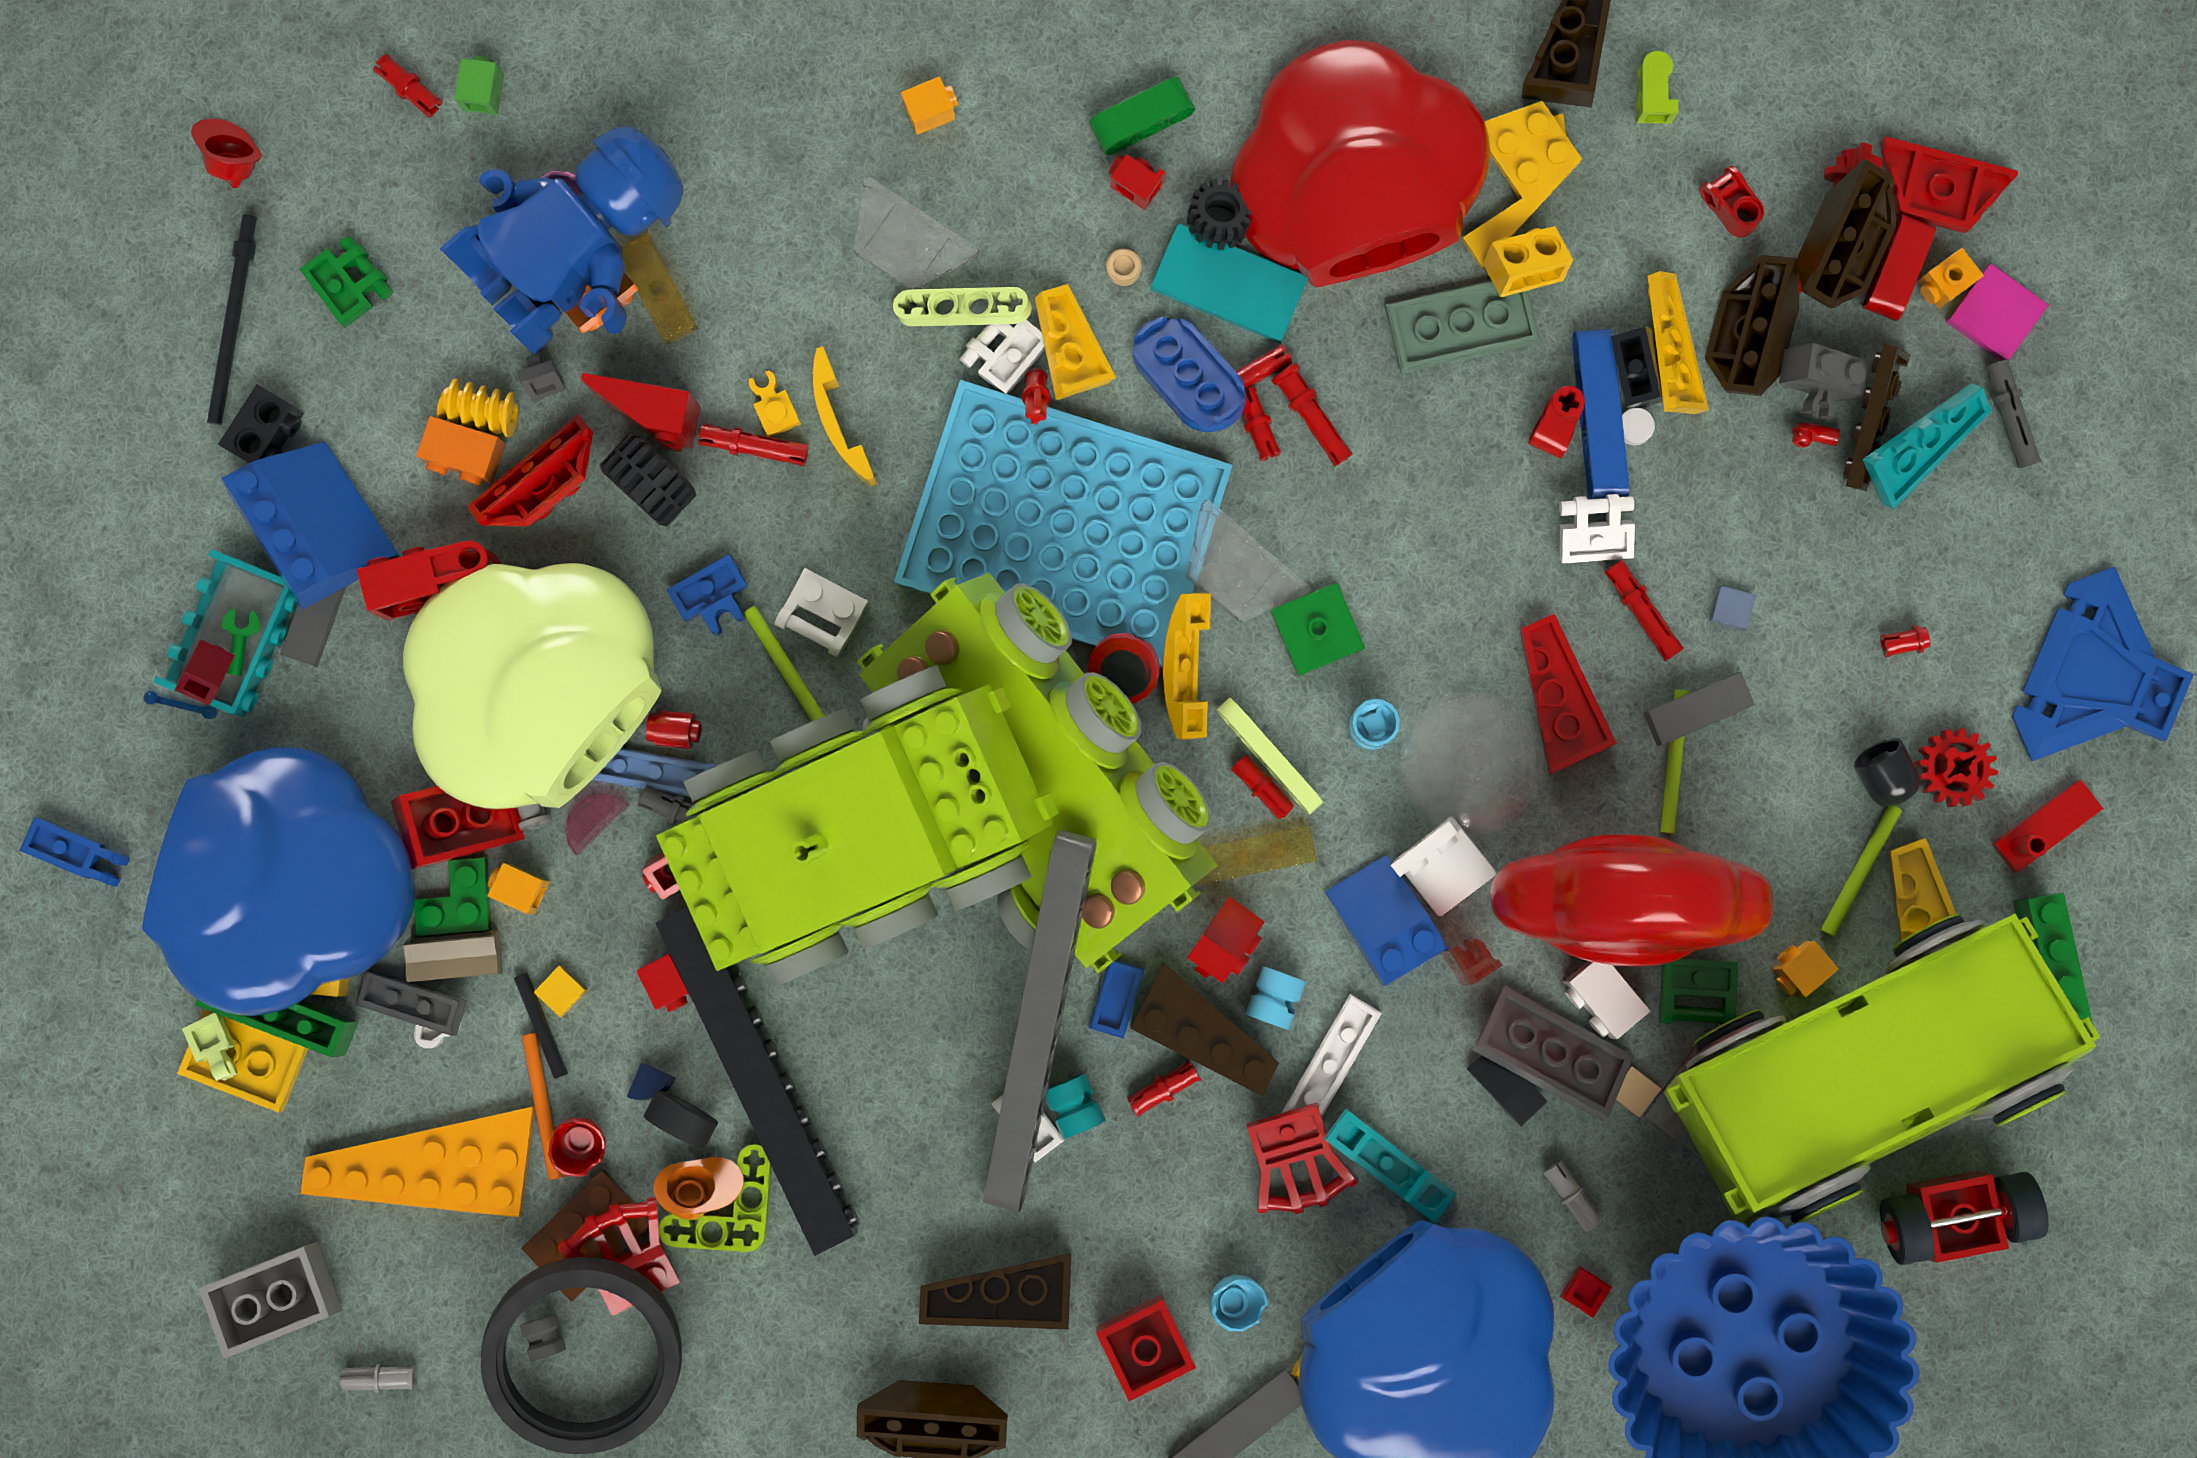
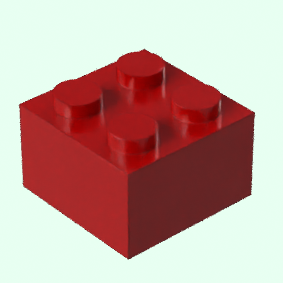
[1096,1294,1196,1402]

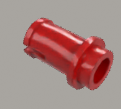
[1880,625,1930,658]

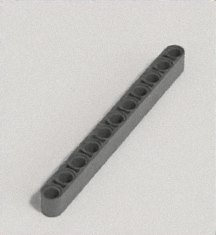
[983,830,1097,1212]

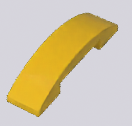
[813,346,877,487]
[1163,593,1211,740]

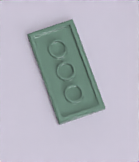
[1385,280,1541,374]

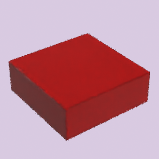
[1560,1266,1612,1318]

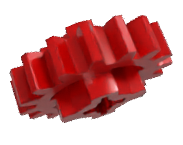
[1914,728,1998,807]

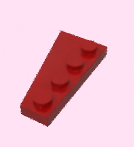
[1520,613,1617,775]

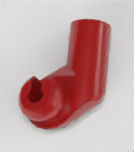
[1791,422,1840,448]

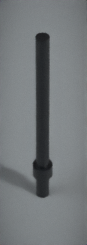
[207,214,257,425]

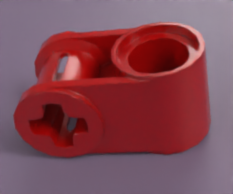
[1699,165,1764,238]
[1528,386,1585,459]

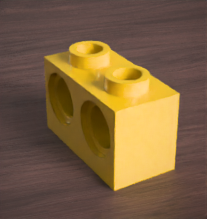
[1483,226,1573,297]

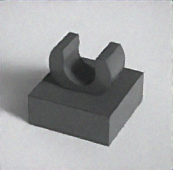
[517,353,566,401]

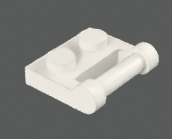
[774,568,869,658]

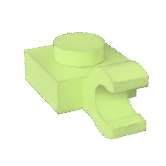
[182,1013,238,1081]

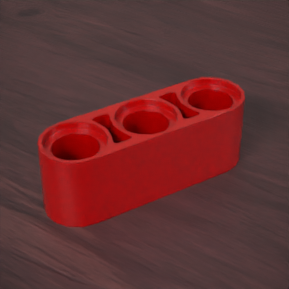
[1862,214,1936,321]

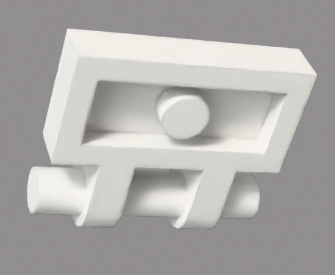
[959,307,1045,394]
[1559,494,1635,563]

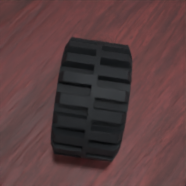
[599,433,697,527]

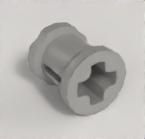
[517,804,551,830]

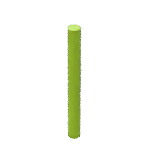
[743,606,825,722]
[1660,689,1689,834]
[1820,806,1902,937]

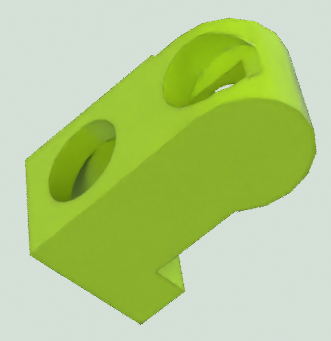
[1636,51,1678,124]

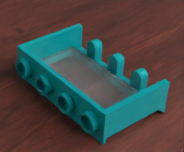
[153,549,298,718]

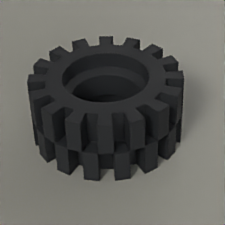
[1187,179,1253,250]

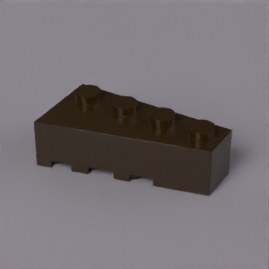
[1522,0,1611,108]

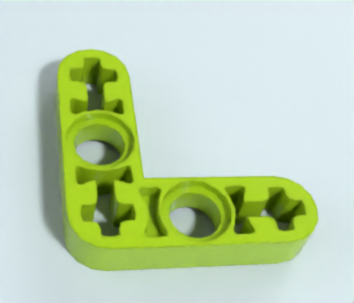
[658,1143,772,1252]

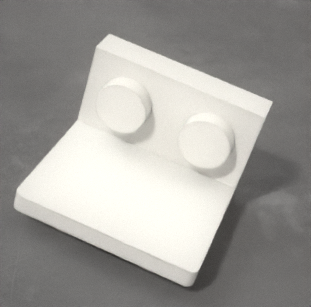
[1391,816,1496,916]

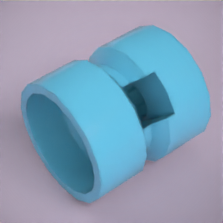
[1348,699,1400,750]
[1245,966,1306,1030]

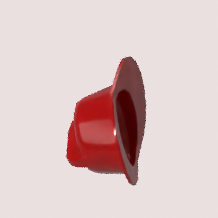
[191,119,262,188]

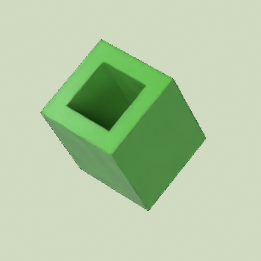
[454,56,504,115]

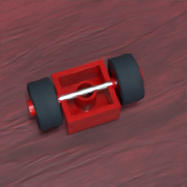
[1880,1171,2049,1265]

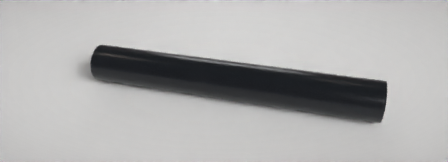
[514,973,568,1079]

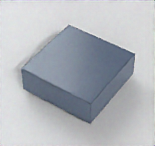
[1710,585,1756,631]

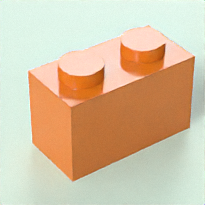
[416,416,506,486]

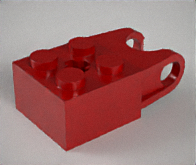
[356,541,501,621]

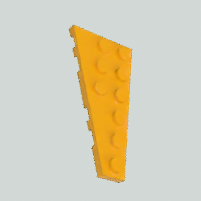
[300,1106,535,1217]

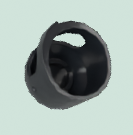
[1854,738,1920,806]

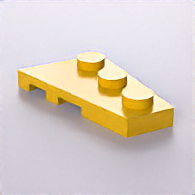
[1035,284,1116,400]

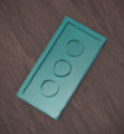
[1150,223,1308,344]

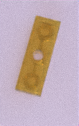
[622,233,698,345]

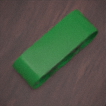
[1089,77,1196,155]

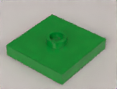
[1270,583,1365,677]

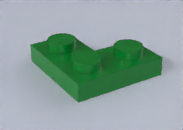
[414,858,492,936]

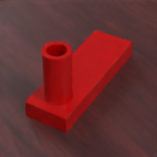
[1991,780,2104,873]

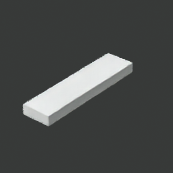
[1281,994,1382,1117]

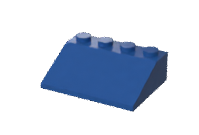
[221,442,400,610]

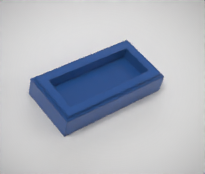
[1089,960,1145,1039]

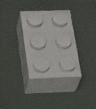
[198,1241,343,1359]

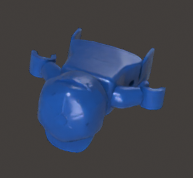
[440,126,684,354]

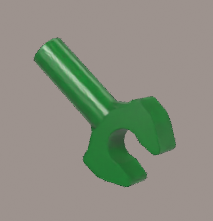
[221,607,260,676]

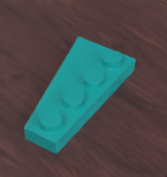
[1863,383,1992,510]

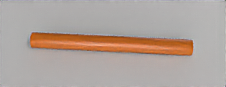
[522,1033,563,1180]

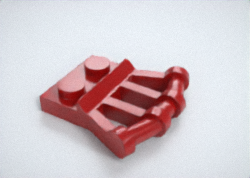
[1247,1102,1359,1215]
[557,1197,680,1316]

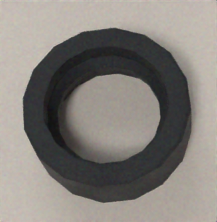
[643,1090,718,1148]

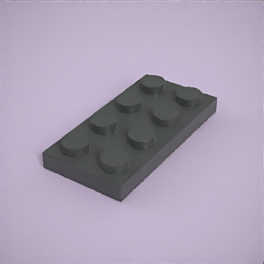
[1473,985,1634,1121]

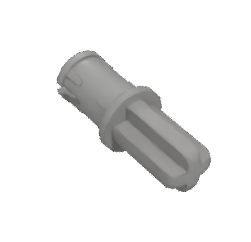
[1542,1160,1602,1232]
[340,1363,417,1394]

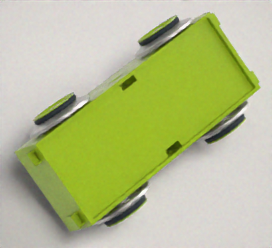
[1664,914,2101,1224]

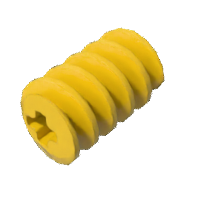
[437,378,519,438]

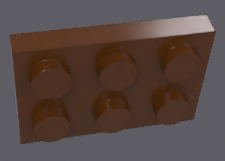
[521,1170,649,1302]

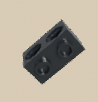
[218,384,304,463]

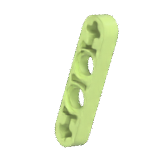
[893,287,1032,326]
[1216,698,1323,815]

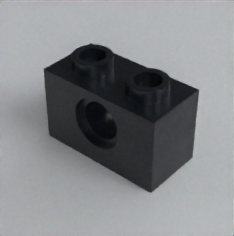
[1611,326,1663,408]

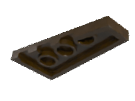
[1843,344,1911,492]

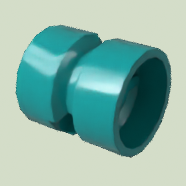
[1046,1073,1106,1139]

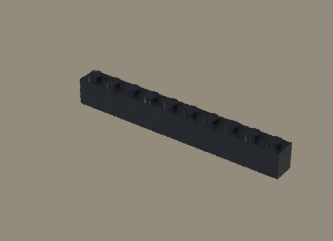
[655,907,860,1256]

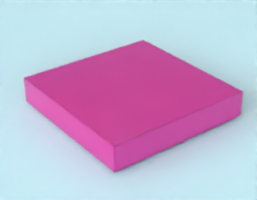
[1946,264,2049,361]

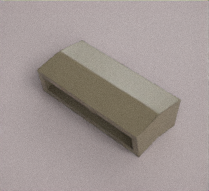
[402,929,503,982]

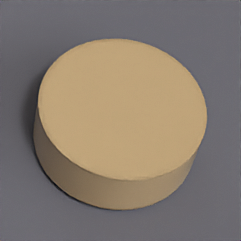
[1106,248,1142,286]

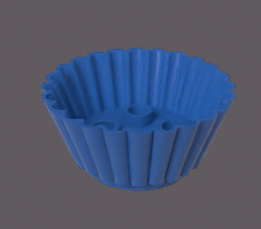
[1608,1217,1920,1458]

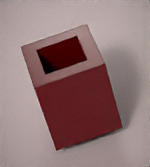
[174,639,235,706]

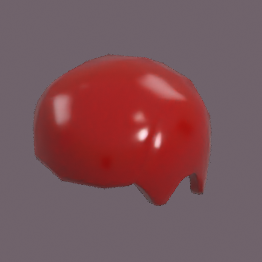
[548,1118,606,1177]

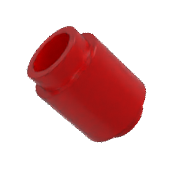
[646,710,702,749]

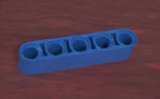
[1572,328,1629,500]

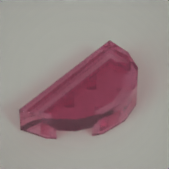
[565,794,629,856]

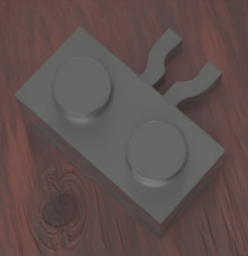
[1779,343,1869,419]

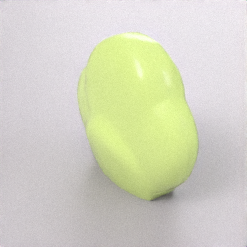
[403,563,662,809]

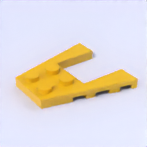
[1462,101,1582,269]

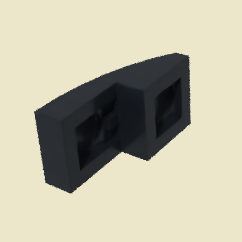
[1467,1055,1547,1127]

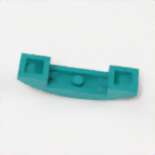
[1324,1109,1457,1223]

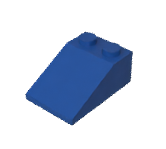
[1325,855,1448,986]

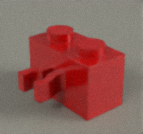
[1187,896,1265,983]

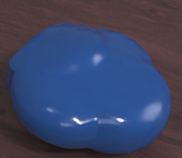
[142,747,416,1016]
[1299,1220,1555,1458]

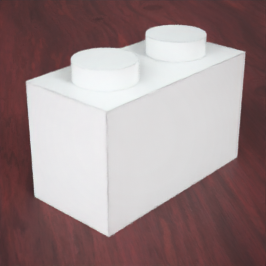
[1563,961,1651,1039]

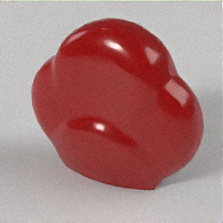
[1230,40,1490,288]
[1490,834,1774,966]

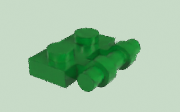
[299,236,393,328]

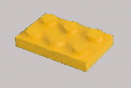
[177,1009,309,1113]

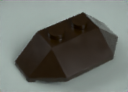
[1797,159,1896,308]
[1705,255,1799,396]
[856,1380,1008,1458]

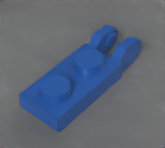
[19,817,130,887]

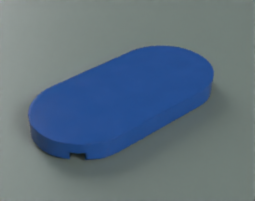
[1132,317,1246,432]

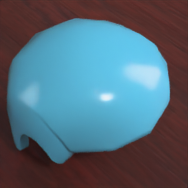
[1209,1274,1268,1332]

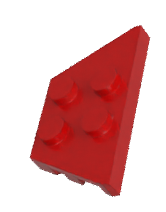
[1880,136,2018,233]

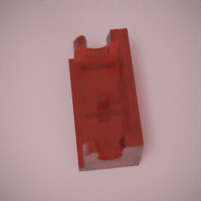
[1441,939,1503,986]

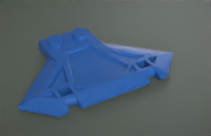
[2012,566,2194,762]

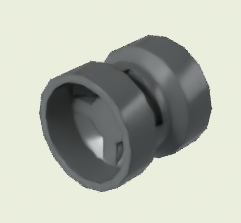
[520,1313,566,1362]

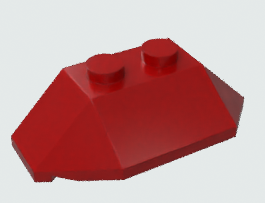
[467,414,593,526]

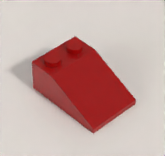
[581,373,701,452]
[391,786,525,870]

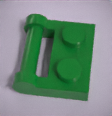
[1658,958,1738,1025]

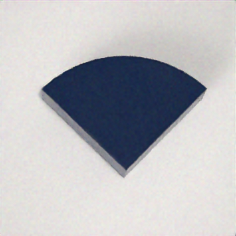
[627,1063,676,1101]

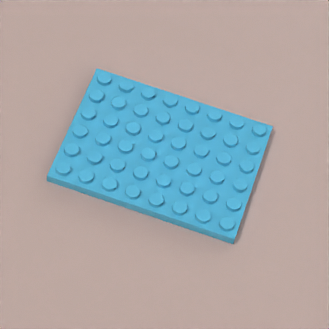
[894,380,1233,668]

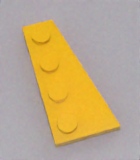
[1647,271,1709,414]
[1889,838,1957,941]

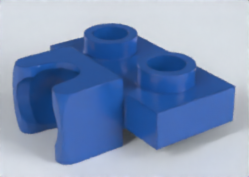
[667,554,749,636]

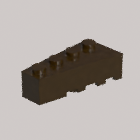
[1130,963,1279,1096]
[919,1253,1071,1330]

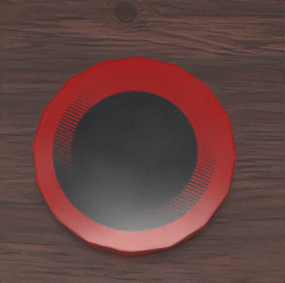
[1087,633,1161,703]

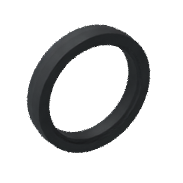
[481,1257,682,1454]

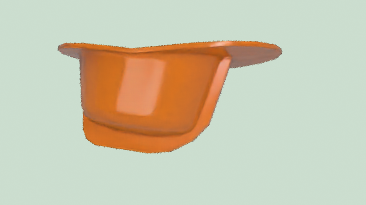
[653,1157,744,1220]

